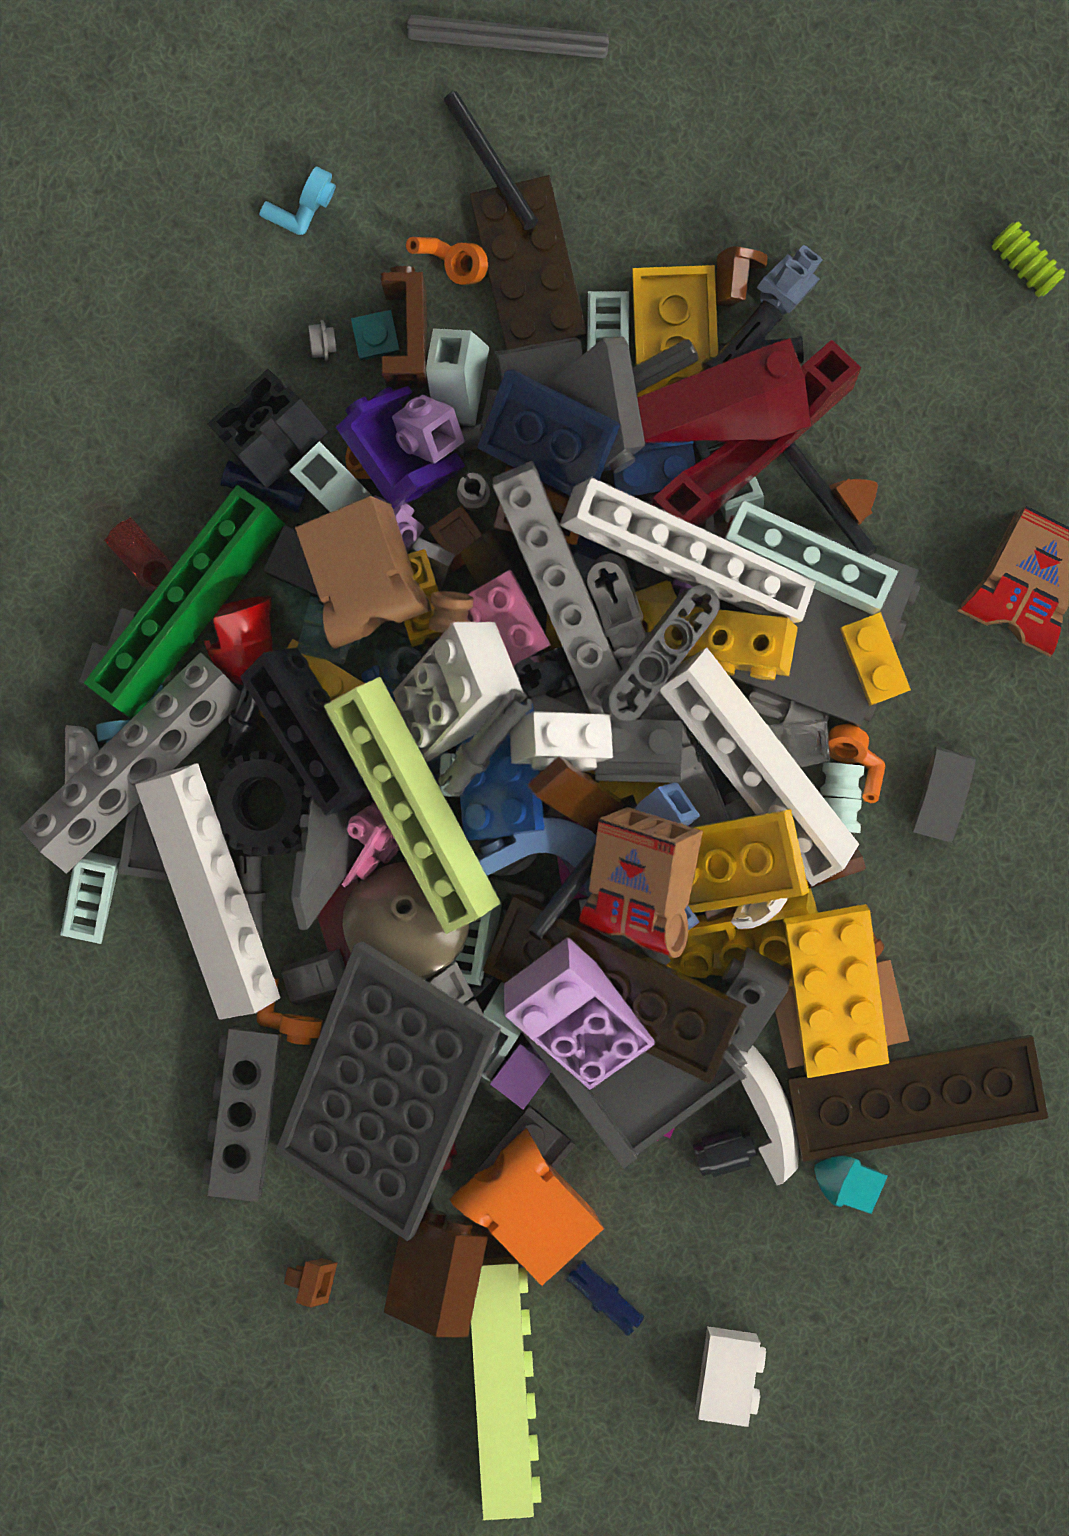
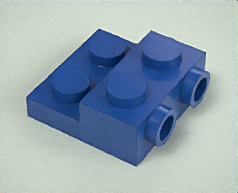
[612,441,696,496]

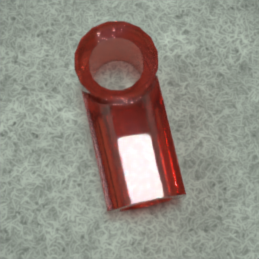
[104,517,175,593]

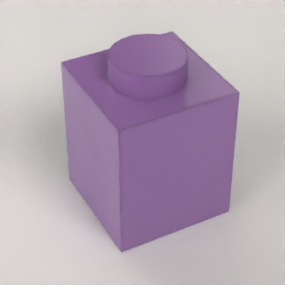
[490,1041,551,1109]

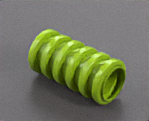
[991,221,1066,298]

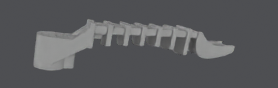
[587,554,729,827]

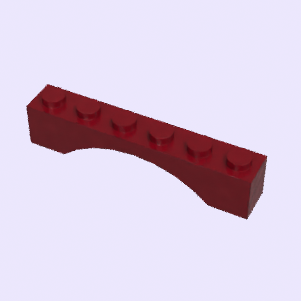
[651,339,861,527]

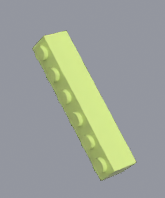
[324,677,501,934]
[471,1257,541,1520]

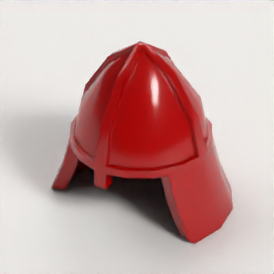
[204,595,272,685]

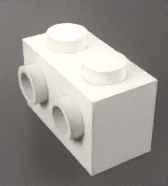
[510,712,613,771]
[695,1326,766,1427]

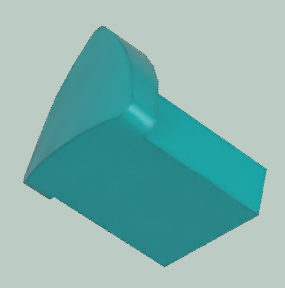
[814,1156,888,1214]

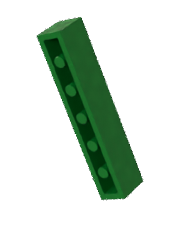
[84,485,285,719]

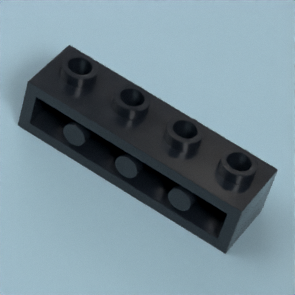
[240,647,371,816]

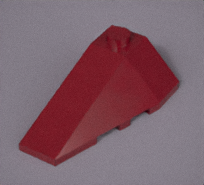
[637,338,811,443]

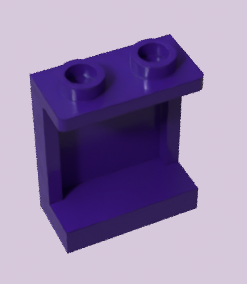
[336,386,465,509]

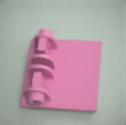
[467,570,550,668]
[342,802,400,887]

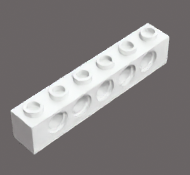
[560,478,816,623]

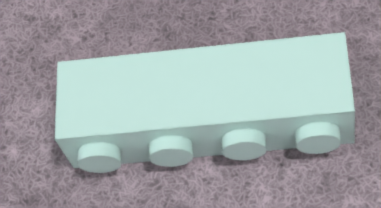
[724,500,898,615]

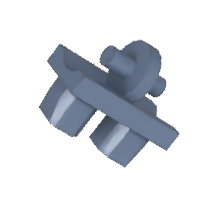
[757,245,823,315]

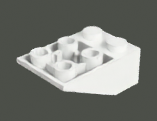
[393,622,523,763]

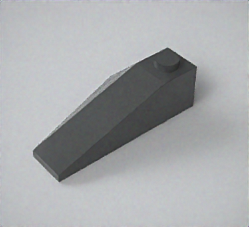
[291,784,375,930]

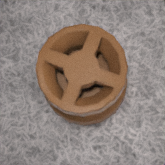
[428,591,474,633]

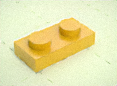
[839,612,911,706]

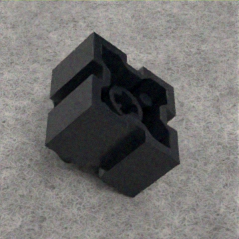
[207,369,328,488]

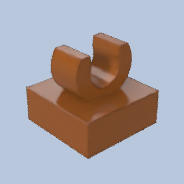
[284,1258,338,1308]

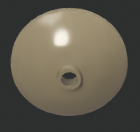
[343,862,470,979]

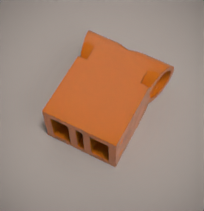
[449,1127,604,1286]

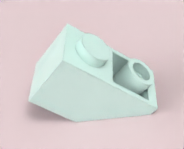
[426,328,489,426]
[290,441,373,512]

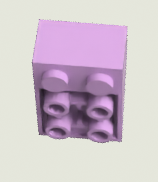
[504,937,655,1090]

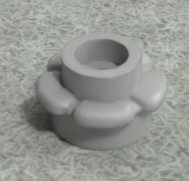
[308,320,336,361]

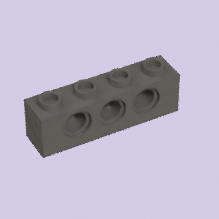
[202,1026,282,1202]

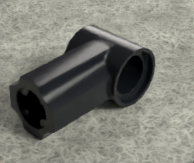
[516,647,580,698]

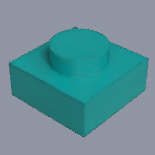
[351,310,400,361]

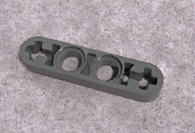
[601,585,720,722]

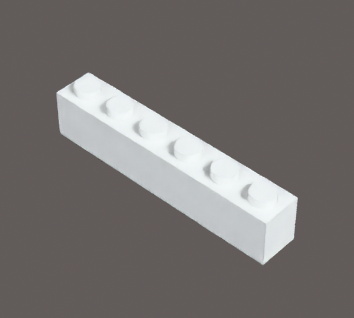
[659,647,859,886]
[135,763,281,1019]

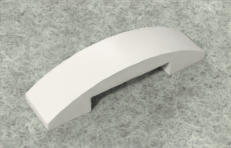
[737,1045,799,1185]

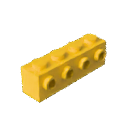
[638,600,798,681]

